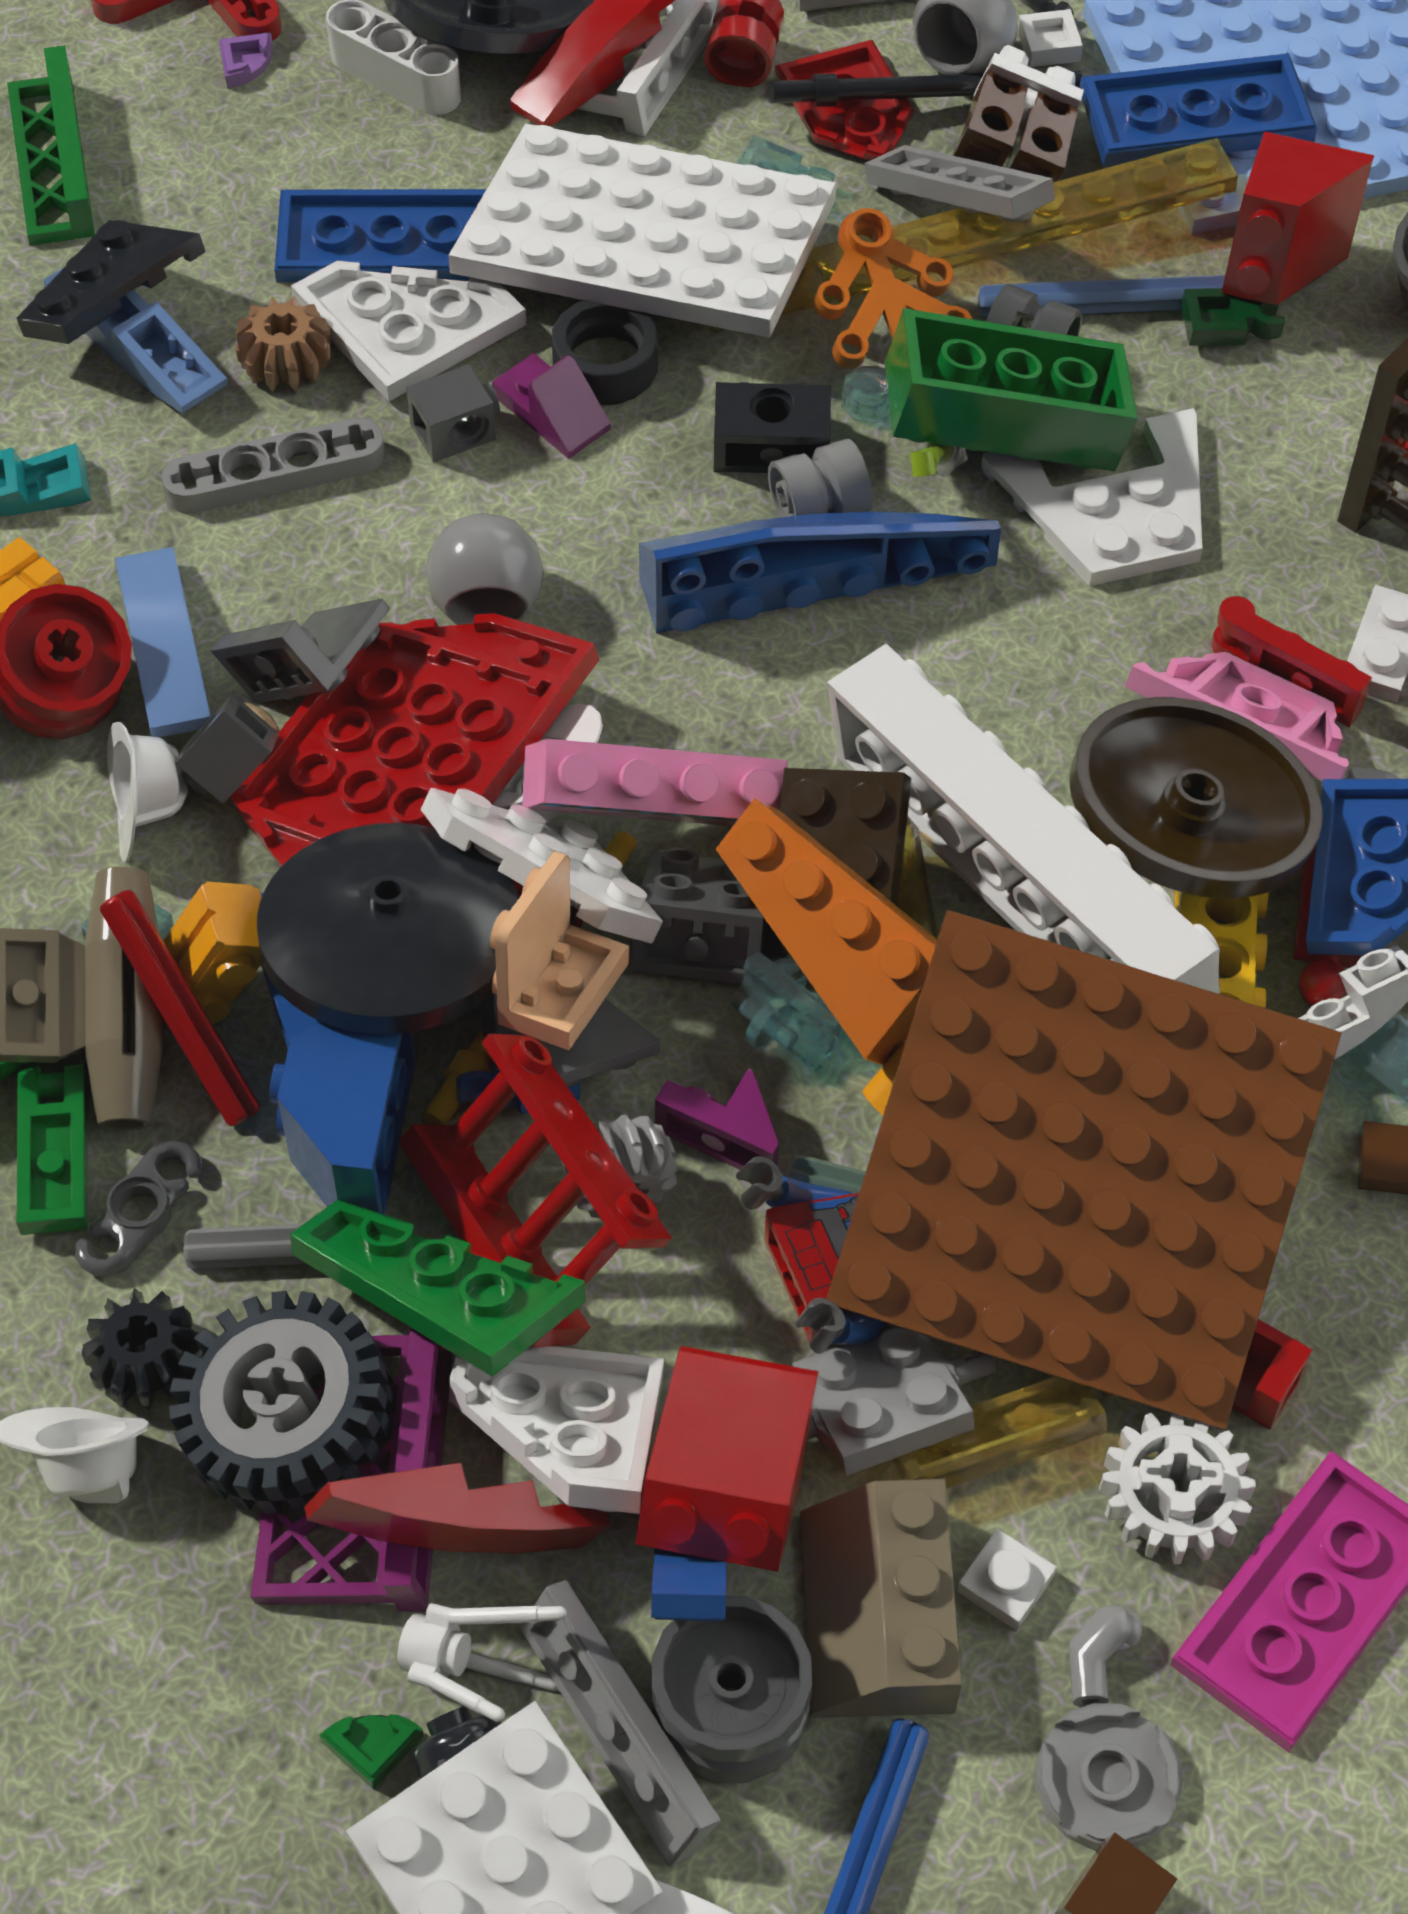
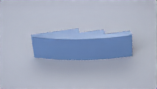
[44,268,227,413]
[115,547,211,738]

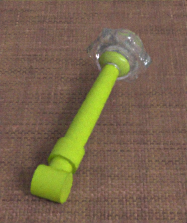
[909,442,968,477]

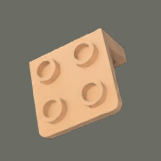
[490,851,629,1051]

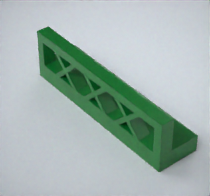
[7,45,95,246]

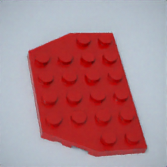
[230,613,599,867]

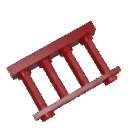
[398,1034,672,1348]

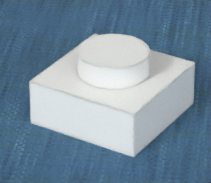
[1018,9,1083,68]
[957,1529,1057,1631]

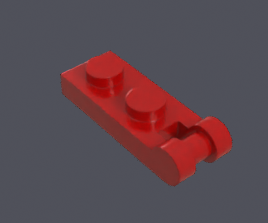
[1211,596,1372,728]

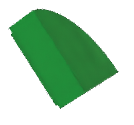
[319,1714,424,1790]

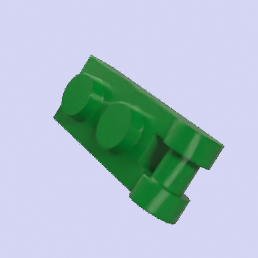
[16,1062,89,1235]

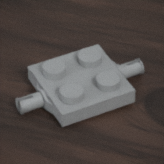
[792,1326,996,1476]

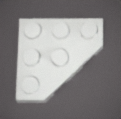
[291,261,527,402]
[421,788,663,944]
[449,1346,664,1514]

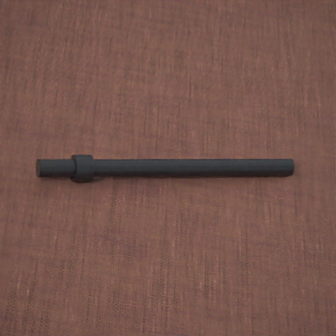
[769,70,1083,107]

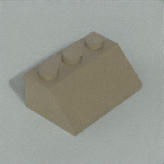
[800,1479,962,1718]

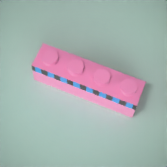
[522,739,788,826]

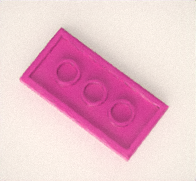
[1170,1451,1408,1753]

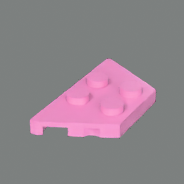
[1125,652,1349,781]

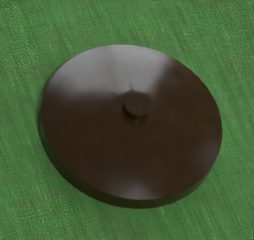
[1069,697,1323,899]

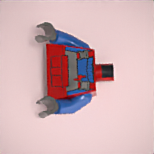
[736,1156,888,1354]

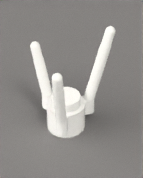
[397,1603,567,1722]

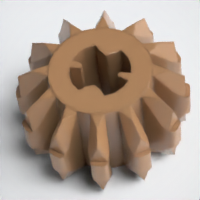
[235,296,332,392]

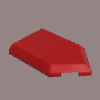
[775,40,914,160]

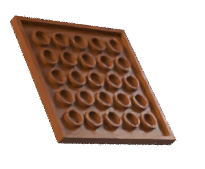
[826,910,1342,1430]

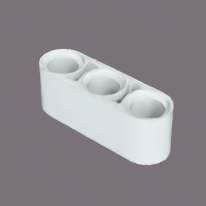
[326,0,461,115]

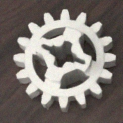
[1099,1413,1256,1564]

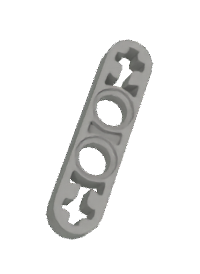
[162,418,385,513]

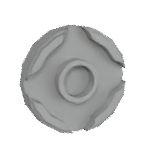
[1035,1703,1182,1850]

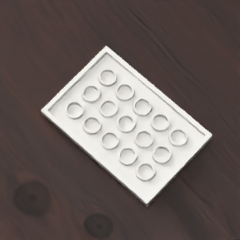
[448,123,836,338]

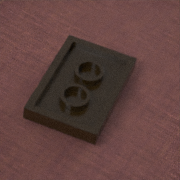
[763,768,912,960]

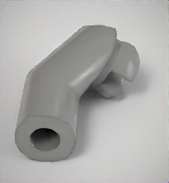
[1068,1605,1142,1707]

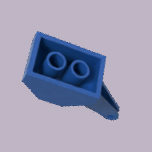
[261,892,417,1215]

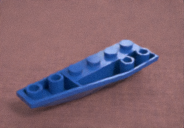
[639,512,1001,633]

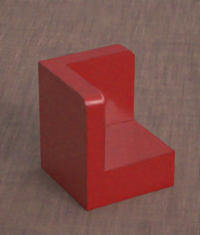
[1232,1319,1313,1430]

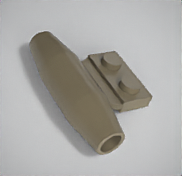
[0,867,164,1131]

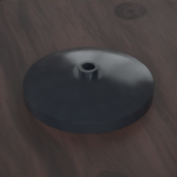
[257,823,519,1034]

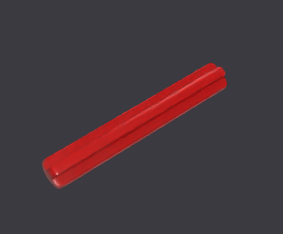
[100,889,260,1126]

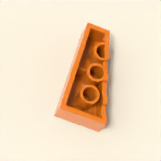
[716,798,937,1065]

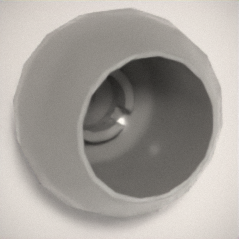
[913,0,1018,75]
[425,513,544,625]

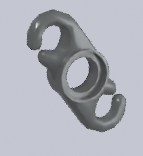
[75,1141,203,1277]

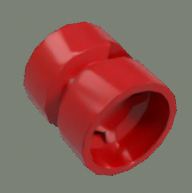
[704,0,784,88]

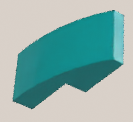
[0,443,91,516]

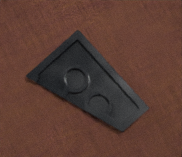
[16,220,206,344]

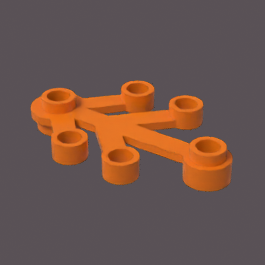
[813,208,972,369]

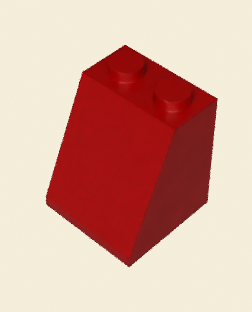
[1221,131,1374,305]
[635,1346,819,1572]

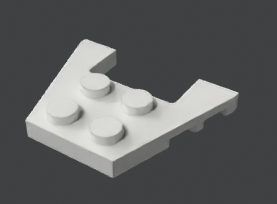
[981,408,1203,586]

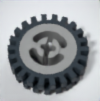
[169,1291,396,1515]

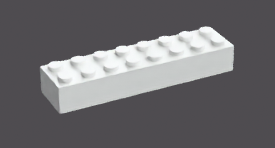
[827,644,1220,994]

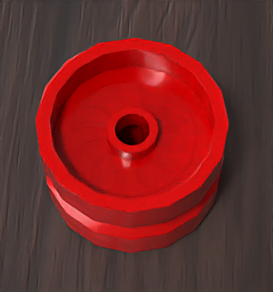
[0,584,132,740]

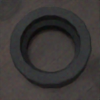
[552,300,658,405]

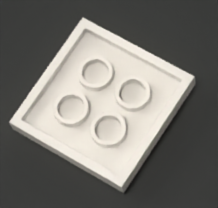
[346,1701,663,1914]

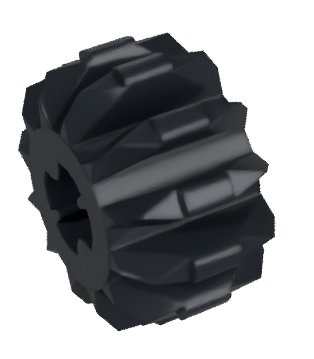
[81,1288,201,1409]

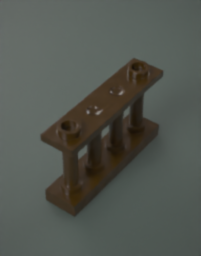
[1337,338,1408,533]

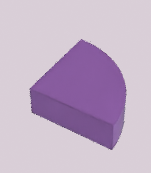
[219,33,273,89]

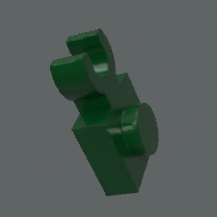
[1181,288,1285,346]

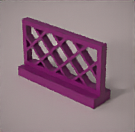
[250,1327,453,1612]

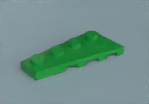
[290,1200,586,1377]

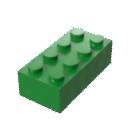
[885,308,1138,472]

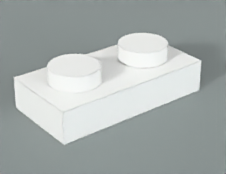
[1347,584,1408,703]

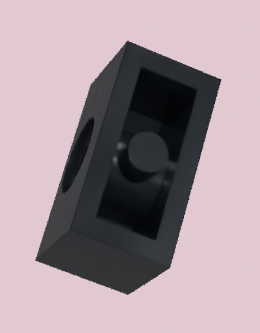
[714,382,831,473]

